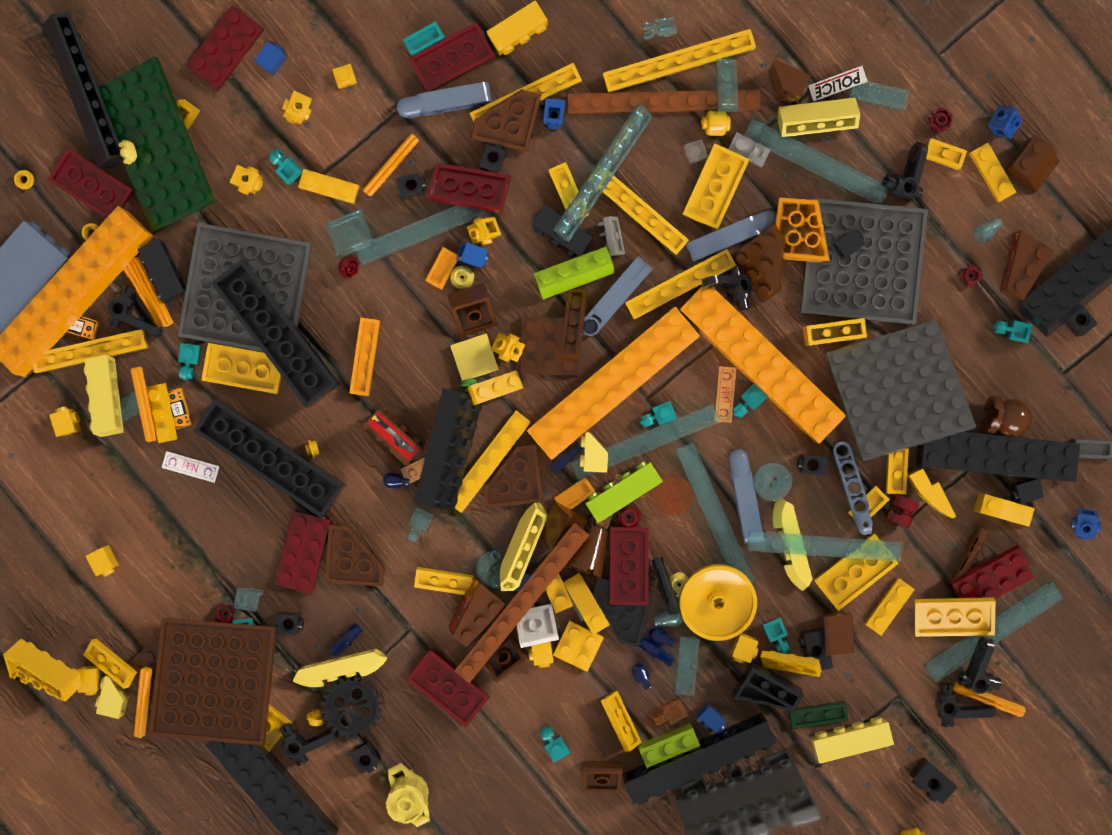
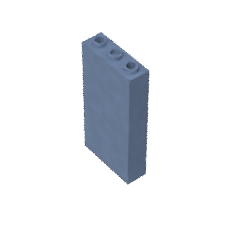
[0,220,71,334]

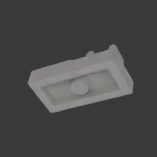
[728,132,771,168]
[598,216,625,256]

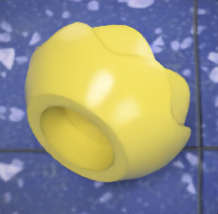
[119,140,137,165]
[450,266,474,290]
[669,572,689,596]

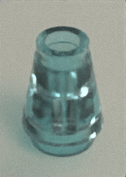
[973,217,1003,243]
[654,610,683,627]

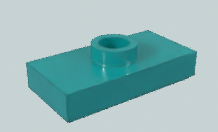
[402,21,445,57]

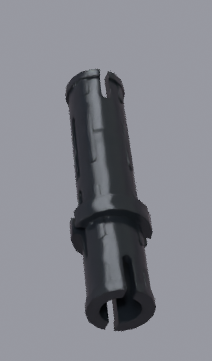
[651,557,681,615]

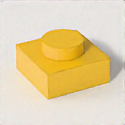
[332,64,357,89]

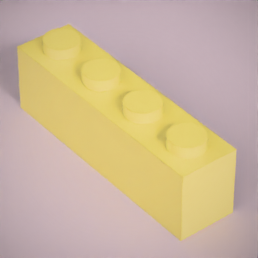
[777,98,860,137]
[84,355,124,437]
[810,717,894,764]

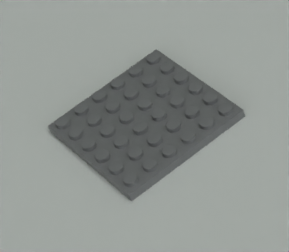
[800,198,928,325]
[178,223,312,351]
[825,320,976,462]

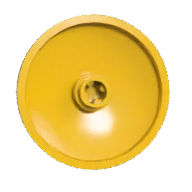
[679,564,757,641]

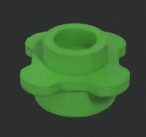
[460,378,477,394]

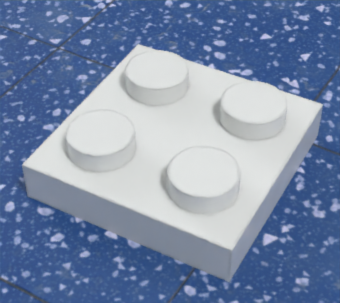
[517,604,559,648]

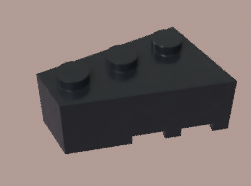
[732,660,804,712]

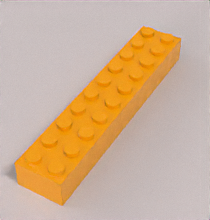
[0,206,154,377]
[679,286,846,444]
[527,307,700,460]

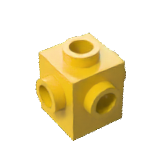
[282,91,312,124]
[230,165,263,195]
[467,217,501,246]
[491,333,525,363]

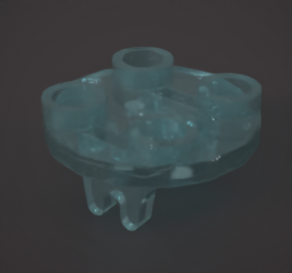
[754,463,793,501]
[476,550,504,589]

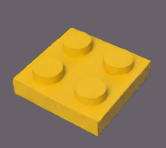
[553,620,604,672]

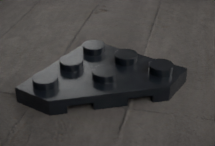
[593,578,653,648]

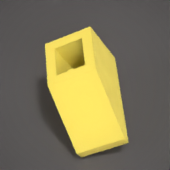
[580,432,608,472]
[95,675,129,719]

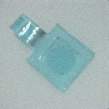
[642,17,677,39]
[408,507,434,543]

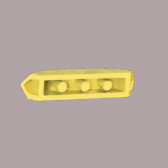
[773,497,812,591]
[500,502,548,591]
[293,649,387,687]

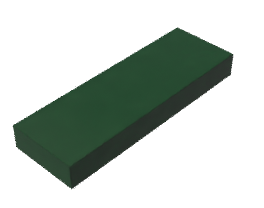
[788,701,849,730]

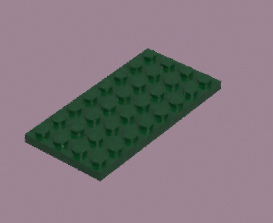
[98,56,216,232]

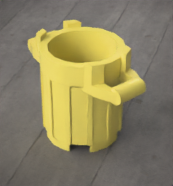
[386,763,430,827]

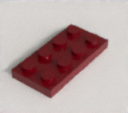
[186,5,264,91]
[409,22,495,92]
[47,148,134,218]
[427,163,511,213]
[274,510,332,594]
[609,527,649,606]
[950,545,1034,599]
[406,649,490,727]

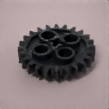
[320,676,383,739]

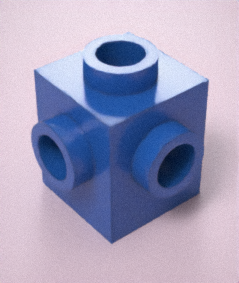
[988,105,1022,139]
[1071,508,1101,540]

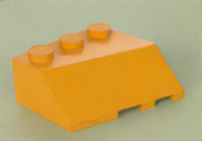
[776,198,830,262]

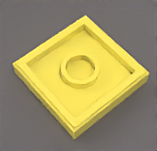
[450,333,499,381]

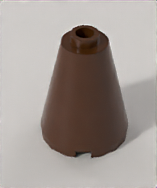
[565,523,607,579]

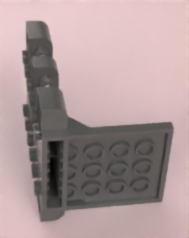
[675,749,820,835]

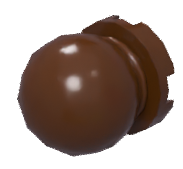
[981,396,1032,437]

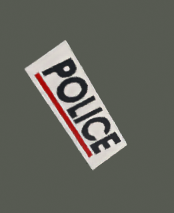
[808,66,868,102]

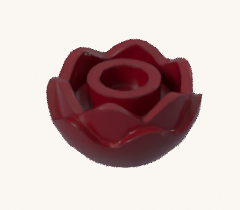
[928,107,953,132]
[338,256,360,279]
[617,505,641,528]

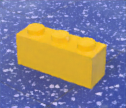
[486,0,548,56]
[802,318,867,346]

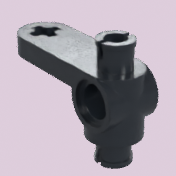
[882,142,928,200]
[701,267,753,311]
[107,285,163,337]
[957,636,1002,694]
[935,683,996,727]
[279,722,339,766]

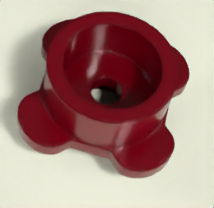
[959,264,983,287]
[215,603,236,623]

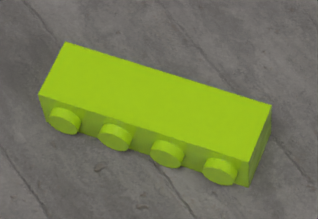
[534,247,615,300]
[585,461,663,523]

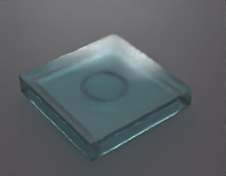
[325,209,374,258]

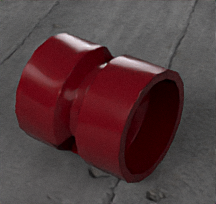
[886,494,919,528]

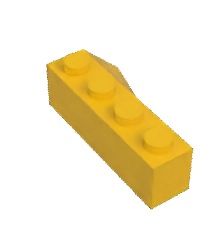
[3,639,82,701]

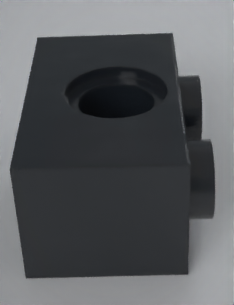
[799,627,833,670]
[909,757,957,804]

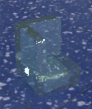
[234,586,264,612]

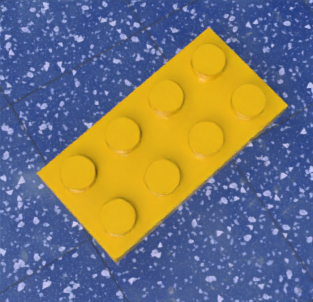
[682,143,749,230]
[201,343,282,394]
[814,533,899,611]
[914,598,996,637]

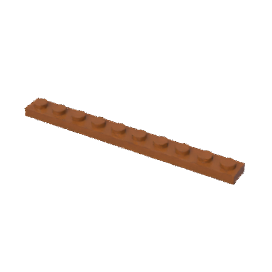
[568,89,760,115]
[454,522,590,683]

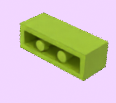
[638,723,700,768]

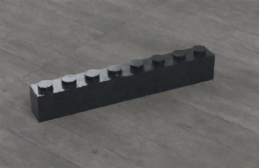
[43,13,124,169]

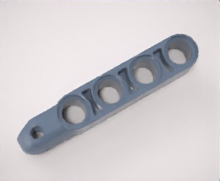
[397,82,492,118]
[686,210,777,262]
[583,256,653,336]
[833,442,873,535]
[728,449,764,544]

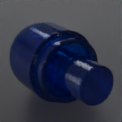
[383,473,410,489]
[649,627,675,647]
[632,663,651,690]

